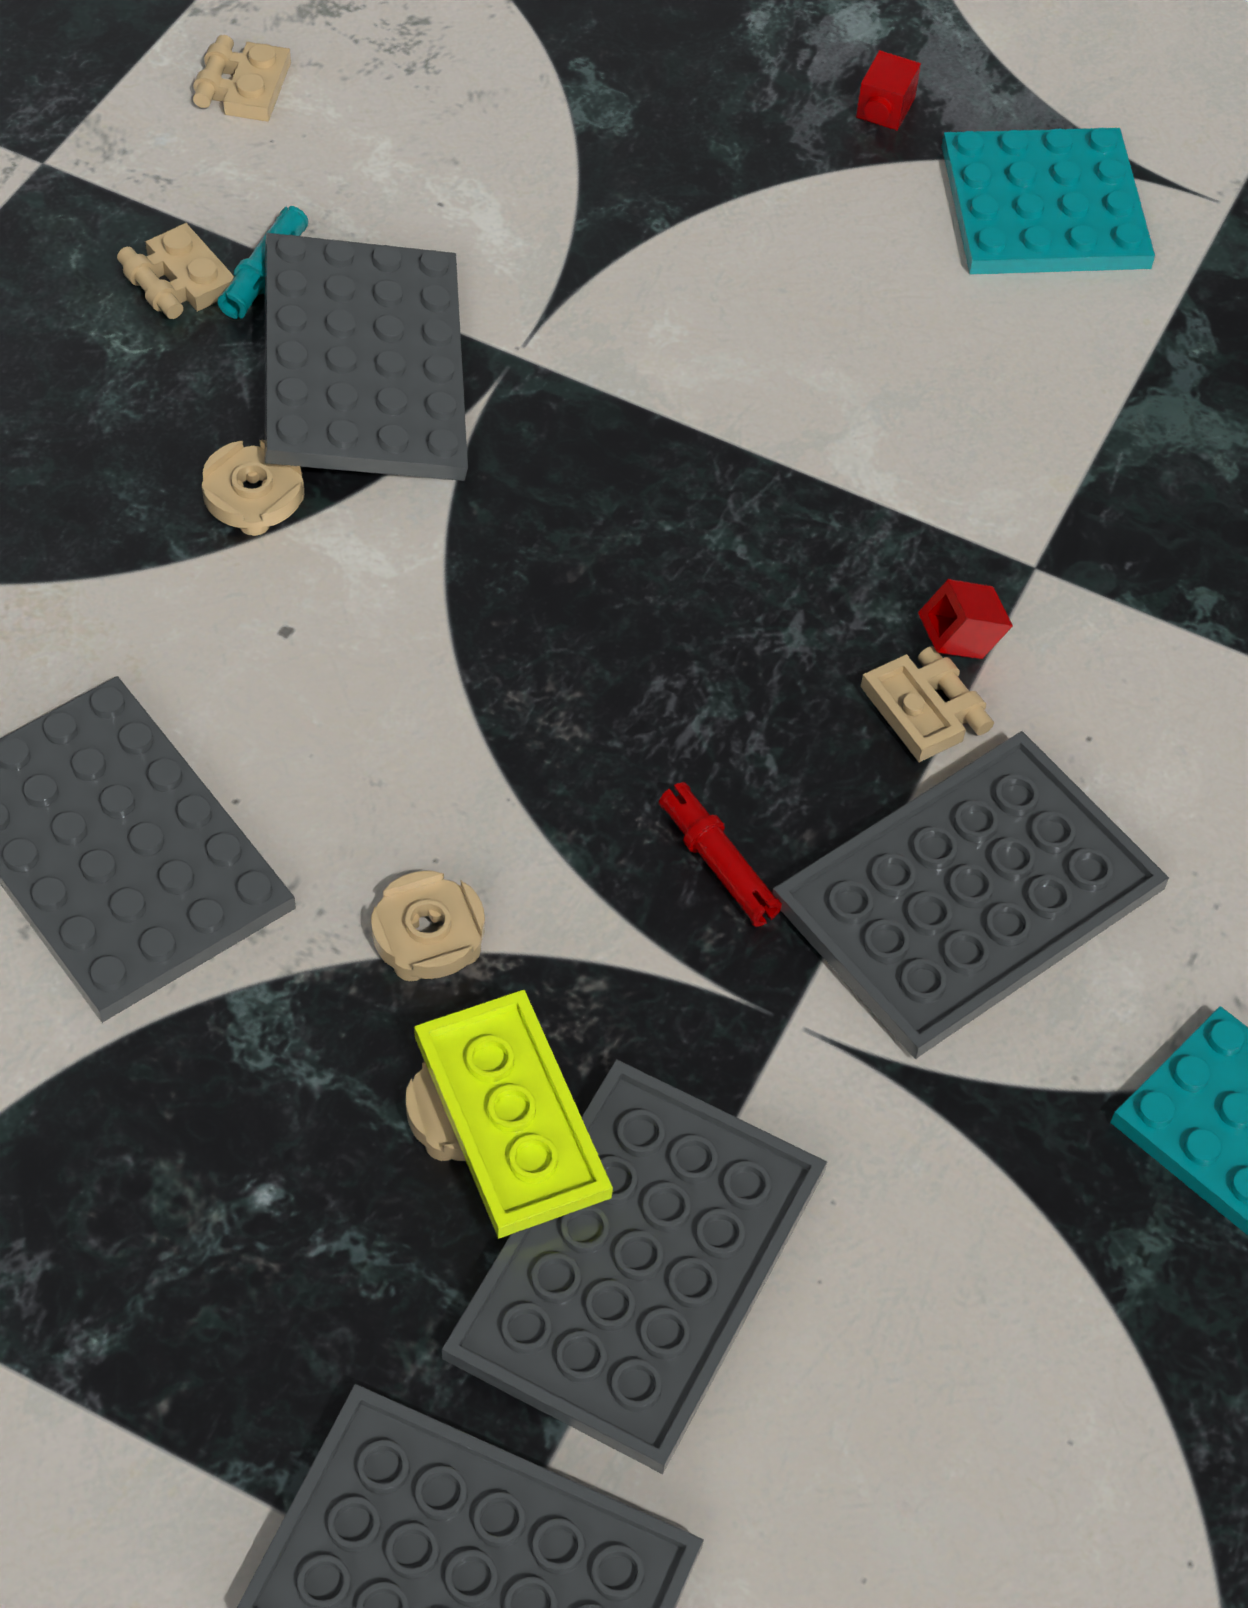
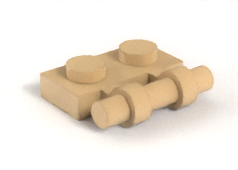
[193,35,291,122]
[117,223,234,319]
[861,646,994,762]

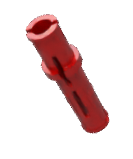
[659,782,782,927]

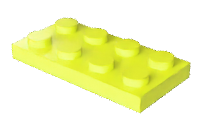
[414,990,613,1239]

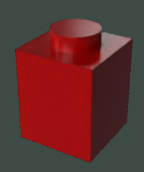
[856,50,921,131]
[918,579,1013,659]

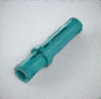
[218,206,309,319]

